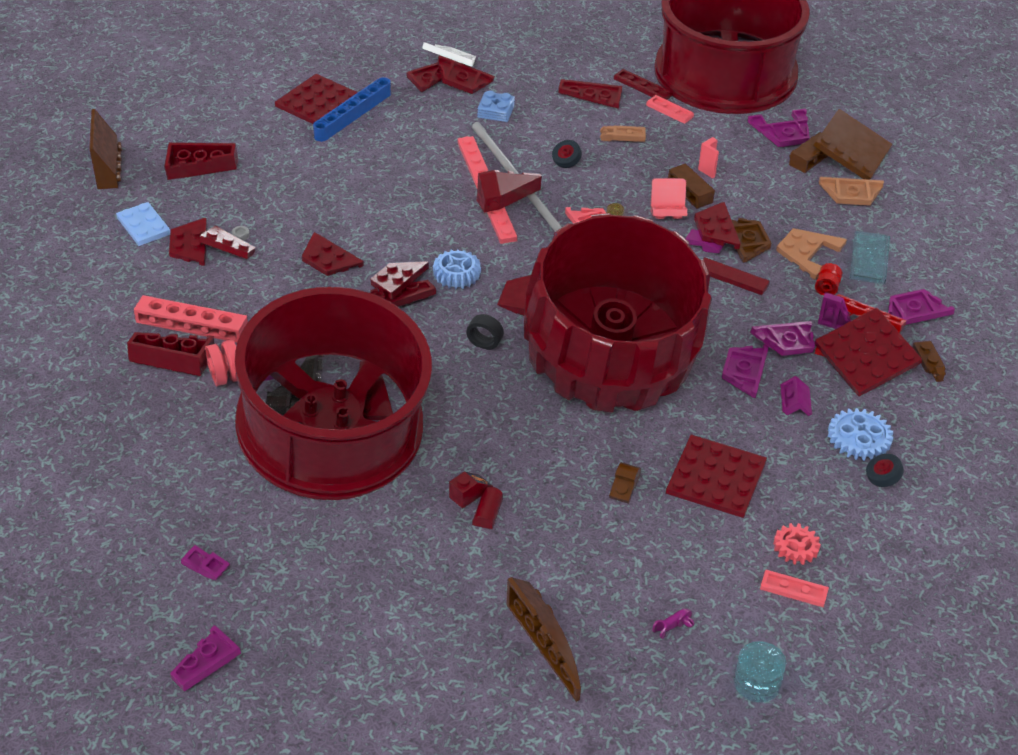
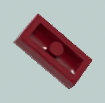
[472,487,503,529]

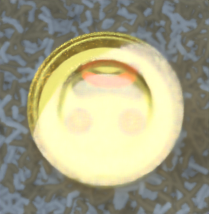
[607,203,624,216]

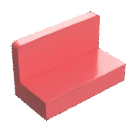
[698,137,719,178]

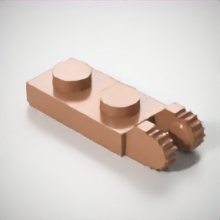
[600,126,646,142]

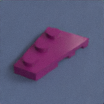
[170,625,241,692]

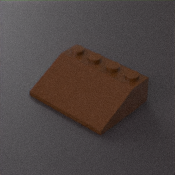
[90,109,122,189]

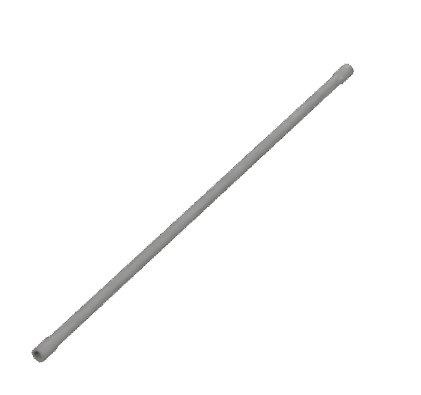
[472,122,562,232]

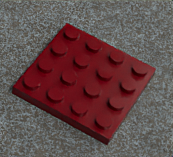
[275,74,358,124]
[815,308,922,396]
[665,434,767,518]

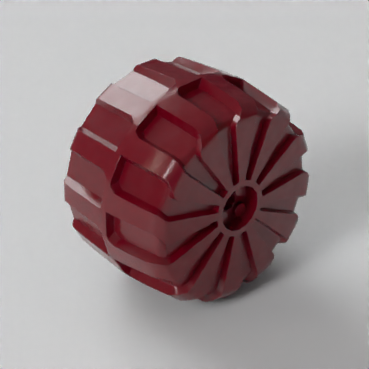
[524,213,712,412]

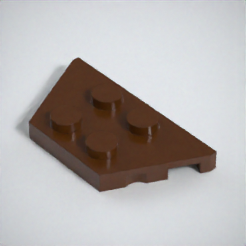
[732,218,772,263]

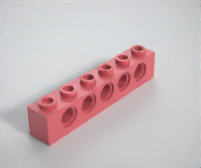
[134,295,248,343]

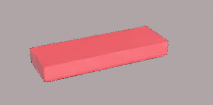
[646,95,694,124]
[760,570,829,608]

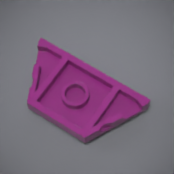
[888,289,955,325]
[750,321,815,356]
[722,344,769,398]

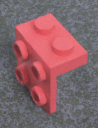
[651,178,687,219]

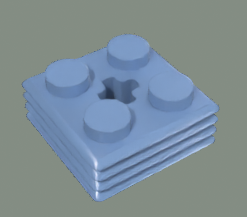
[477,91,515,122]

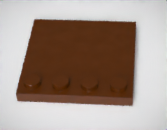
[813,109,893,180]

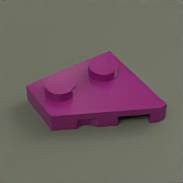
[818,293,851,329]

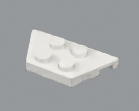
[422,43,476,67]

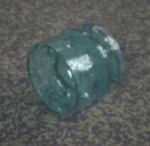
[733,641,787,703]

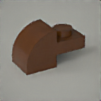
[609,462,641,504]

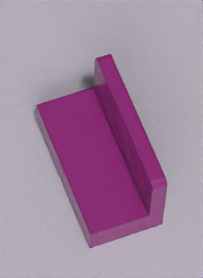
[780,376,812,416]

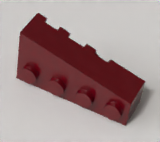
[164,142,238,180]
[127,332,214,376]

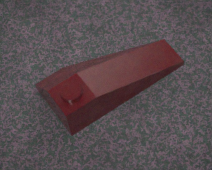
[477,170,542,213]

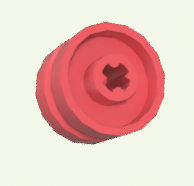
[205,339,237,387]

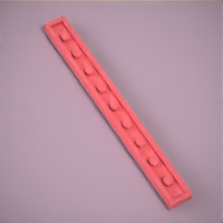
[458,136,517,244]

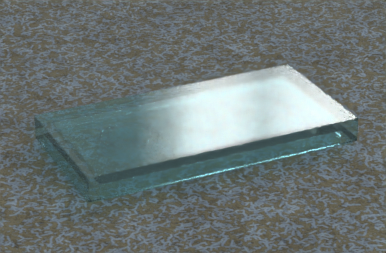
[849,231,890,284]

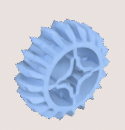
[433,249,481,289]

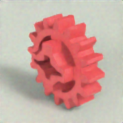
[773,523,821,565]

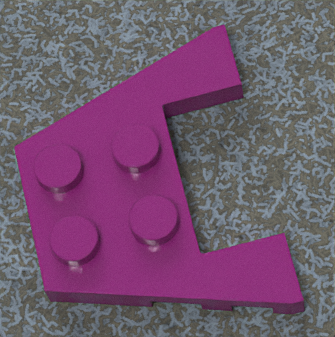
[747,108,810,147]

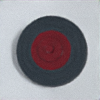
[552,140,582,168]
[866,454,904,487]

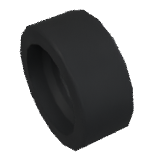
[466,314,504,350]

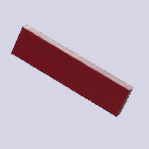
[614,69,673,100]
[703,257,770,295]

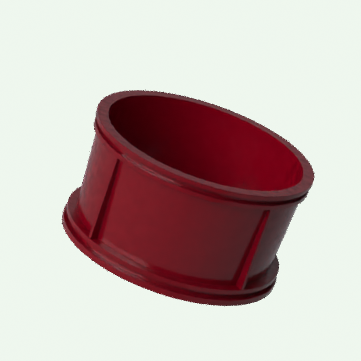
[654,0,810,114]
[235,287,432,500]

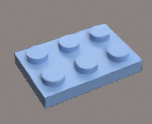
[116,202,170,246]

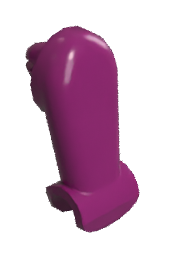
[652,608,694,639]

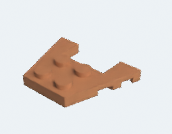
[776,228,847,280]

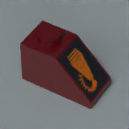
[449,471,493,509]

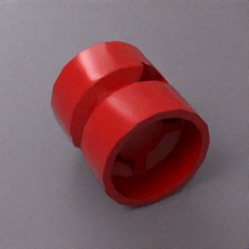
[815,263,843,295]

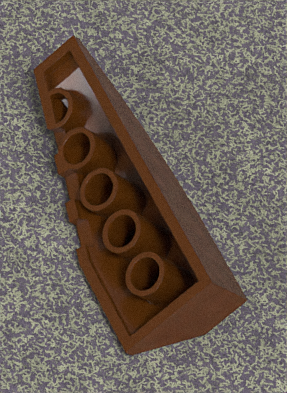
[507,577,581,702]

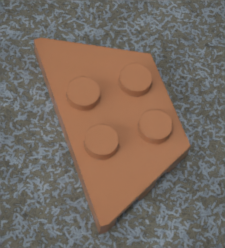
[819,177,884,206]

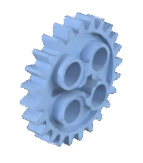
[828,408,893,461]

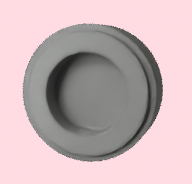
[232,226,250,241]

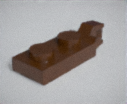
[912,341,946,382]

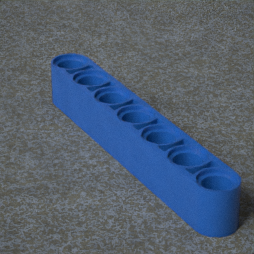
[313,77,391,142]

